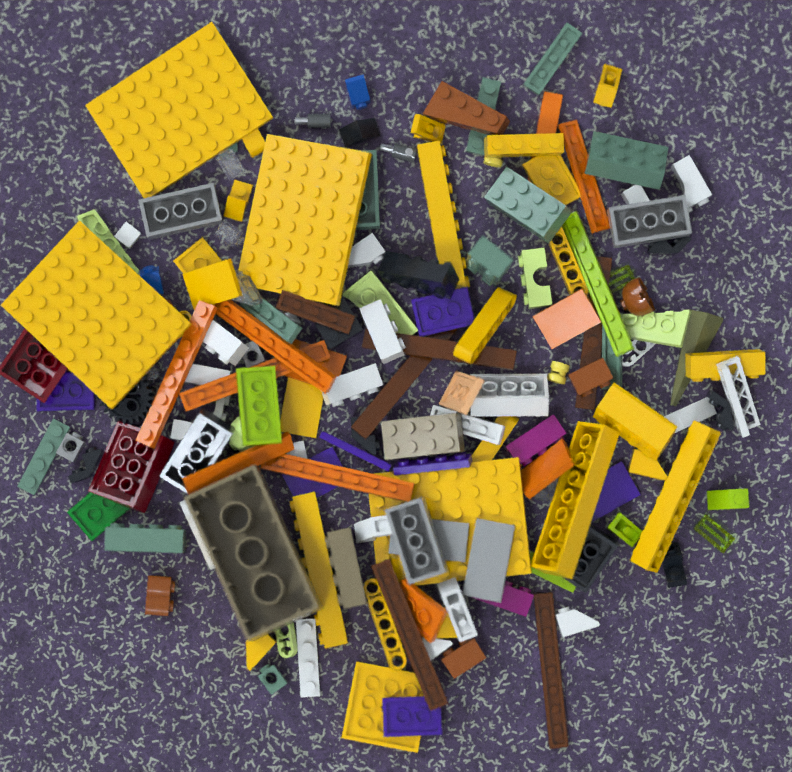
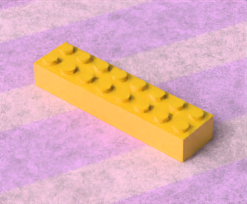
[531,421,620,579]

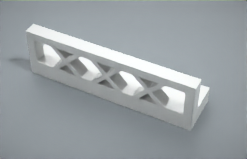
[716,356,760,438]

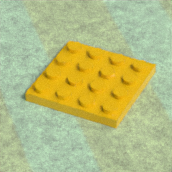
[342,661,423,753]

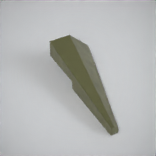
[670,310,724,406]

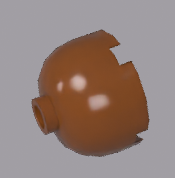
[620,277,655,316]

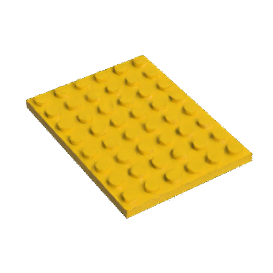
[85,22,274,198]
[237,134,372,306]
[1,220,192,410]
[369,457,532,585]

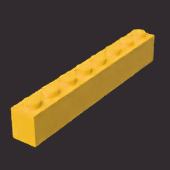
[417,141,470,289]
[630,420,721,573]
[289,492,348,648]

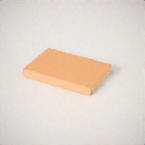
[439,371,484,415]

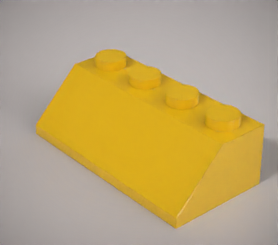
[593,383,678,461]

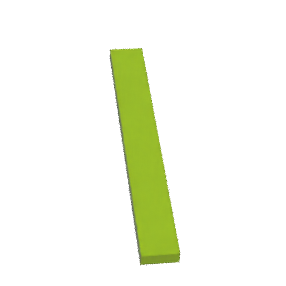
[562,211,635,357]

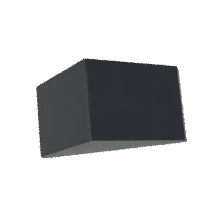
[339,118,381,148]

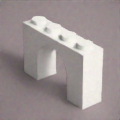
[621,155,712,213]
[170,364,232,441]

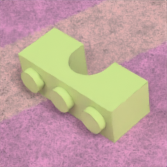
[518,248,552,309]

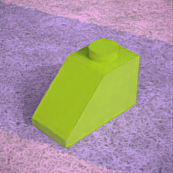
[707,489,749,510]

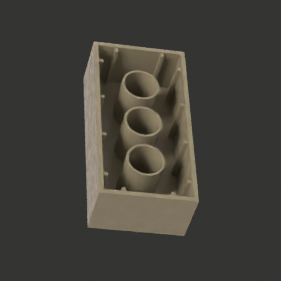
[183,465,323,641]

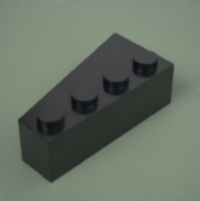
[377,251,459,299]

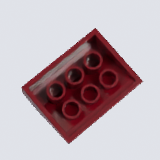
[0,329,68,404]
[88,421,174,514]

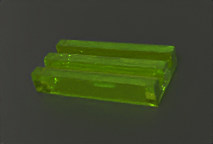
[609,264,635,293]
[693,514,735,554]

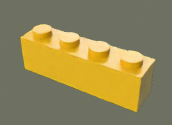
[484,133,564,158]
[685,349,765,382]

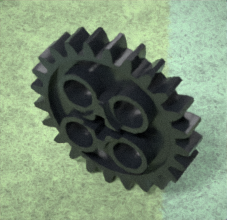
[97,373,156,424]

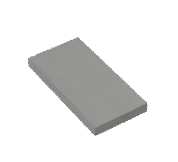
[462,518,515,603]
[388,519,470,562]

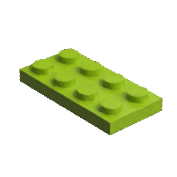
[236,366,282,446]

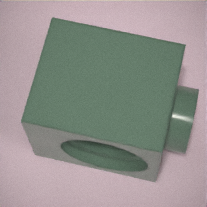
[258,664,288,695]

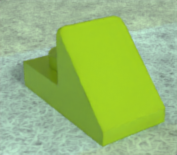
[607,512,642,547]

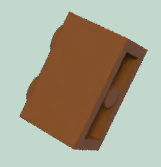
[568,358,613,397]
[441,638,486,679]

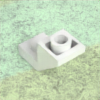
[354,515,392,543]

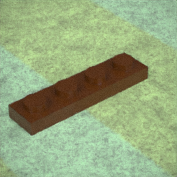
[276,290,355,335]

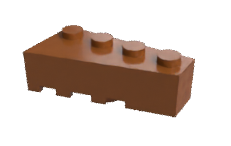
[423,81,510,135]

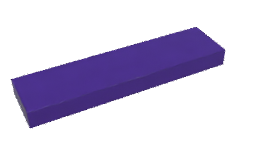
[319,431,391,472]

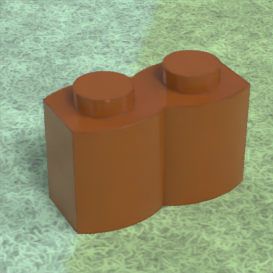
[145,575,175,616]

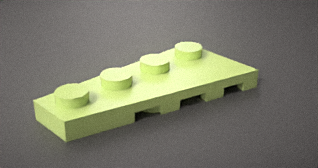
[77,209,139,274]
[342,270,418,335]
[623,310,691,348]

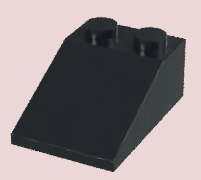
[562,523,619,593]

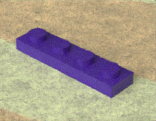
[393,452,473,475]

